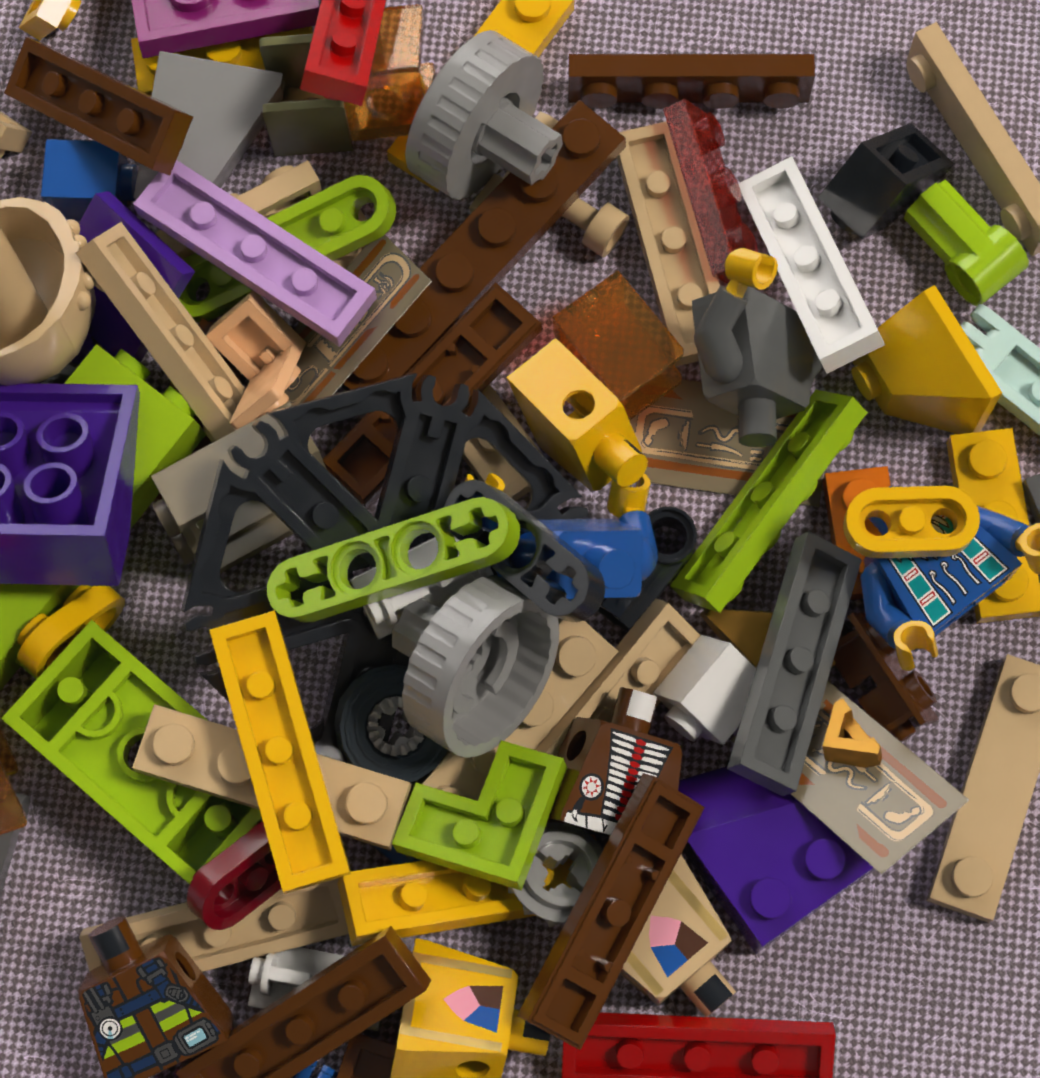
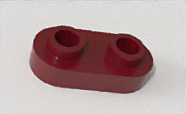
[187,821,282,930]

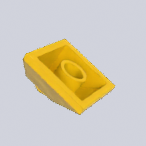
[851,285,1002,434]

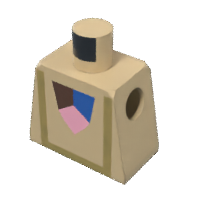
[620,854,736,1017]

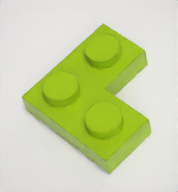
[392,740,567,891]

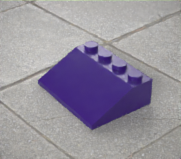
[0,383,140,586]

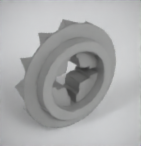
[508,822,603,928]

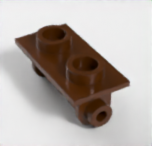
[834,613,939,743]

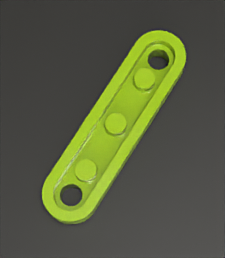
[179,175,396,322]

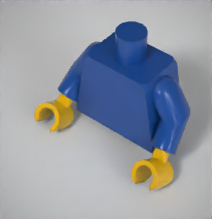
[465,473,658,599]

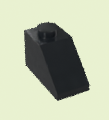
[818,123,955,239]

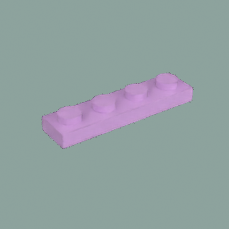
[133,160,377,347]

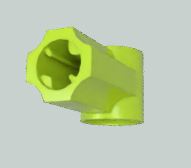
[904,179,1029,306]

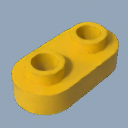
[843,486,980,559]
[17,585,125,678]

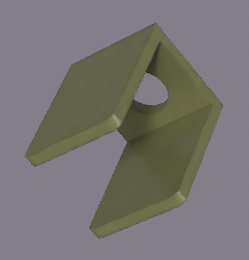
[259,34,353,157]

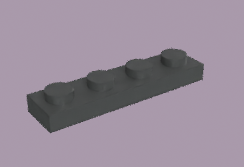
[727,531,862,796]

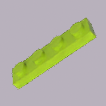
[670,389,868,613]

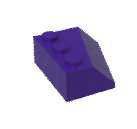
[678,767,875,954]

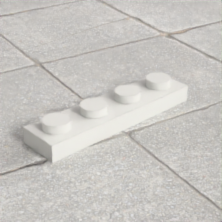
[737,156,885,374]

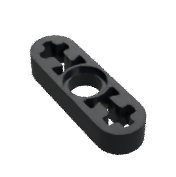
[444,480,605,622]

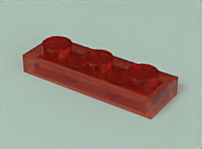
[663,99,759,284]

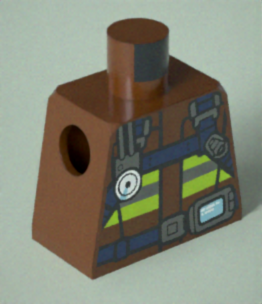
[78,916,235,1078]

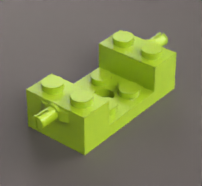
[1,620,263,884]

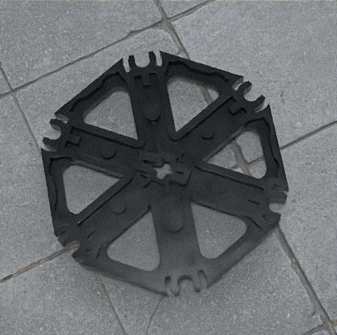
[181,373,589,784]

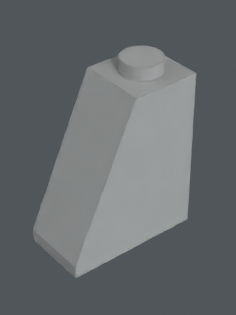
[134,51,285,200]

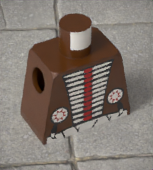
[549,687,682,837]

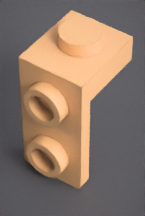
[206,290,306,430]

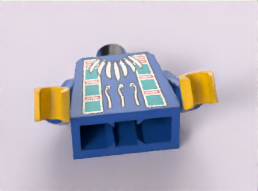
[860,486,1040,671]

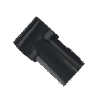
[597,506,697,632]

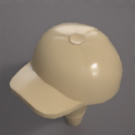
[0,197,96,386]

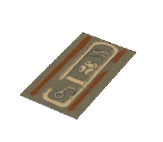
[248,235,432,406]

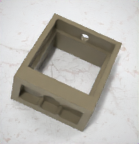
[151,401,326,574]

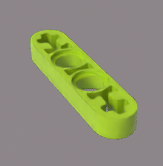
[267,497,520,623]

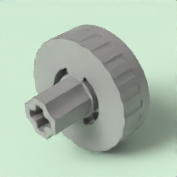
[405,30,563,200]
[392,575,559,758]

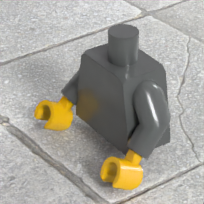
[692,248,823,447]

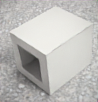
[653,635,756,745]

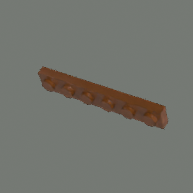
[341,100,626,391]

